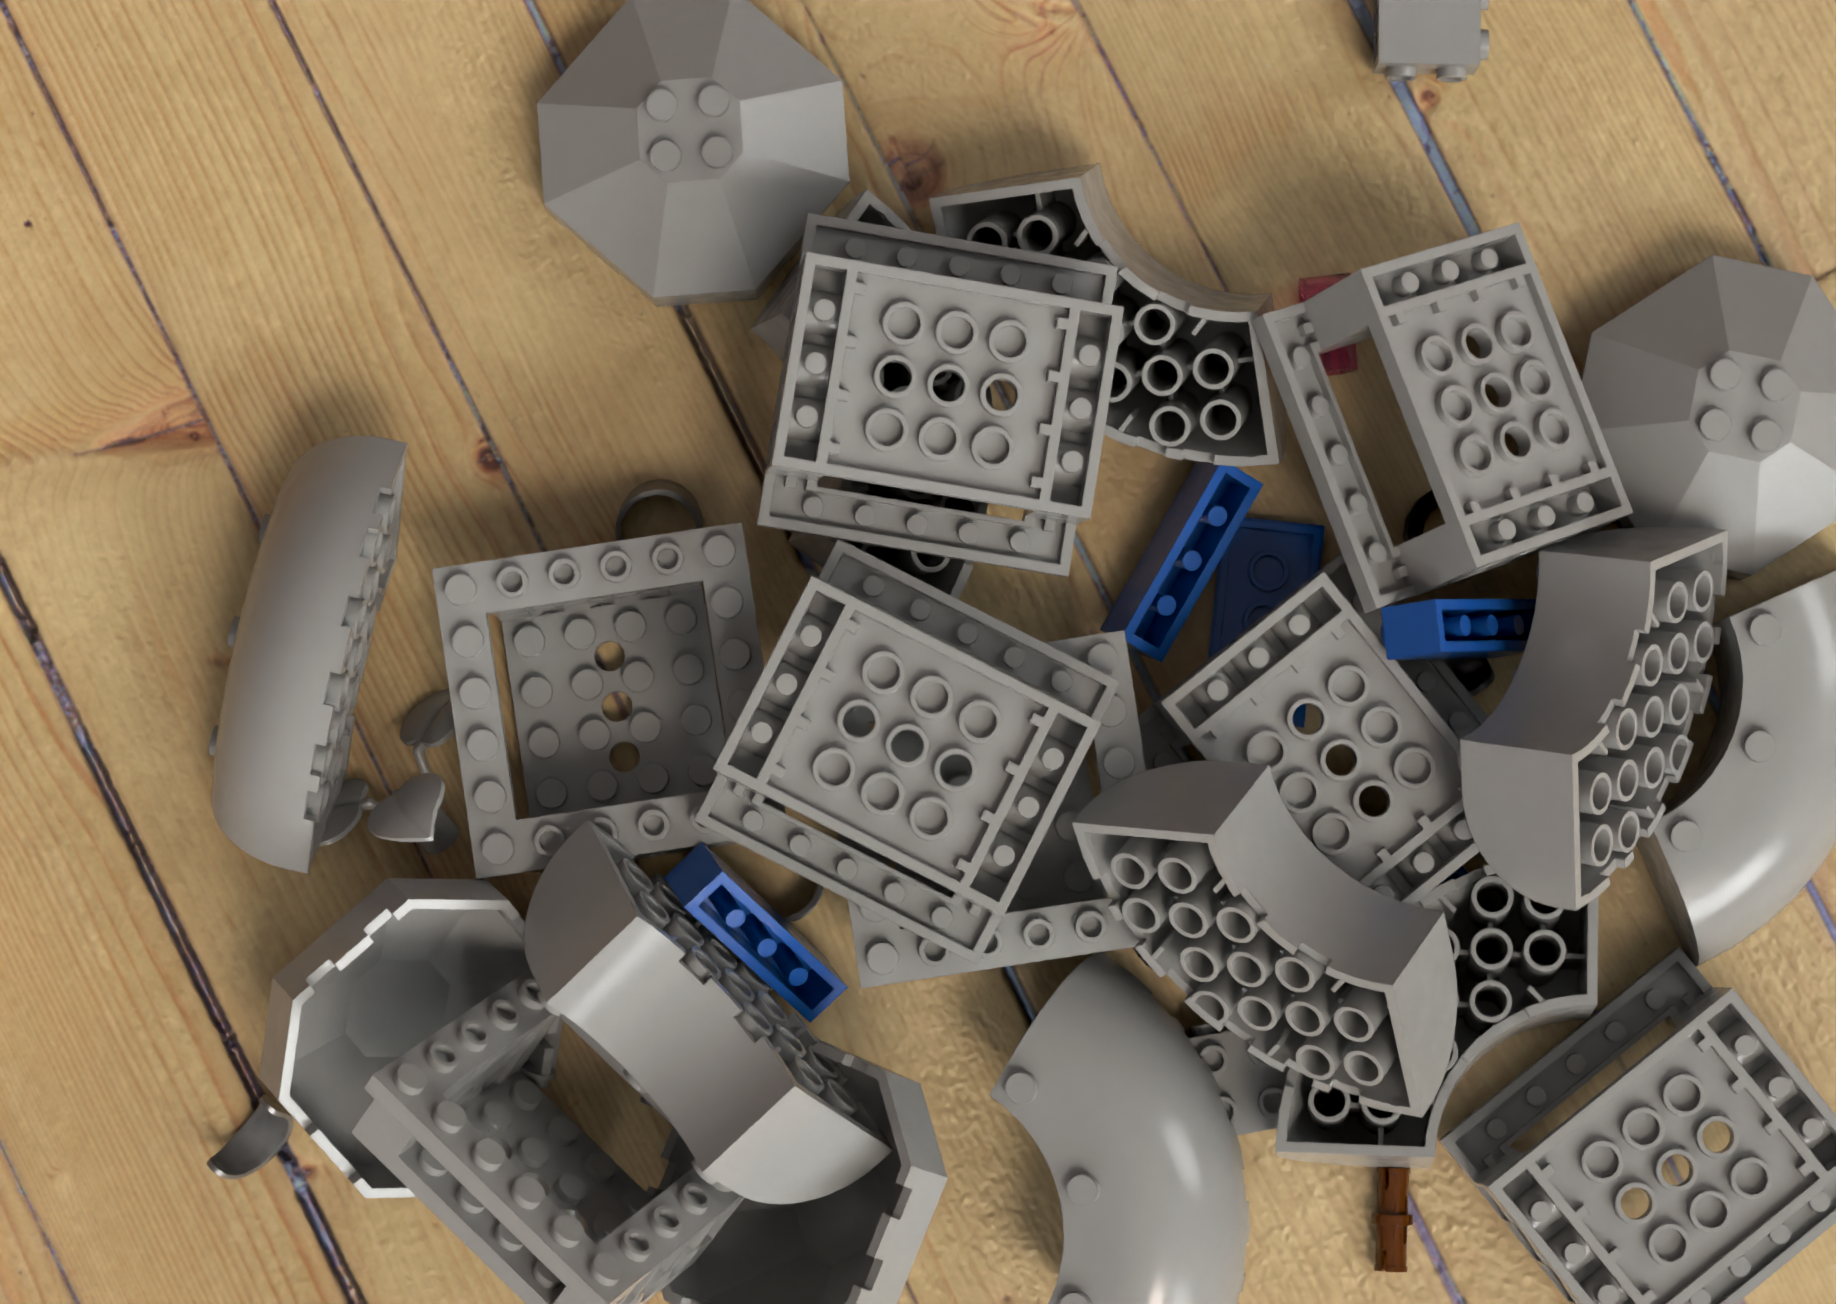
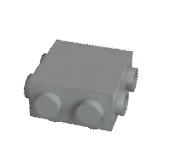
[1373,0,1489,83]
[1188,1023,1289,1135]

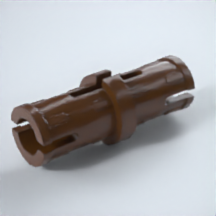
[1371,1167,1413,1272]

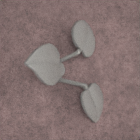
[318,688,459,855]

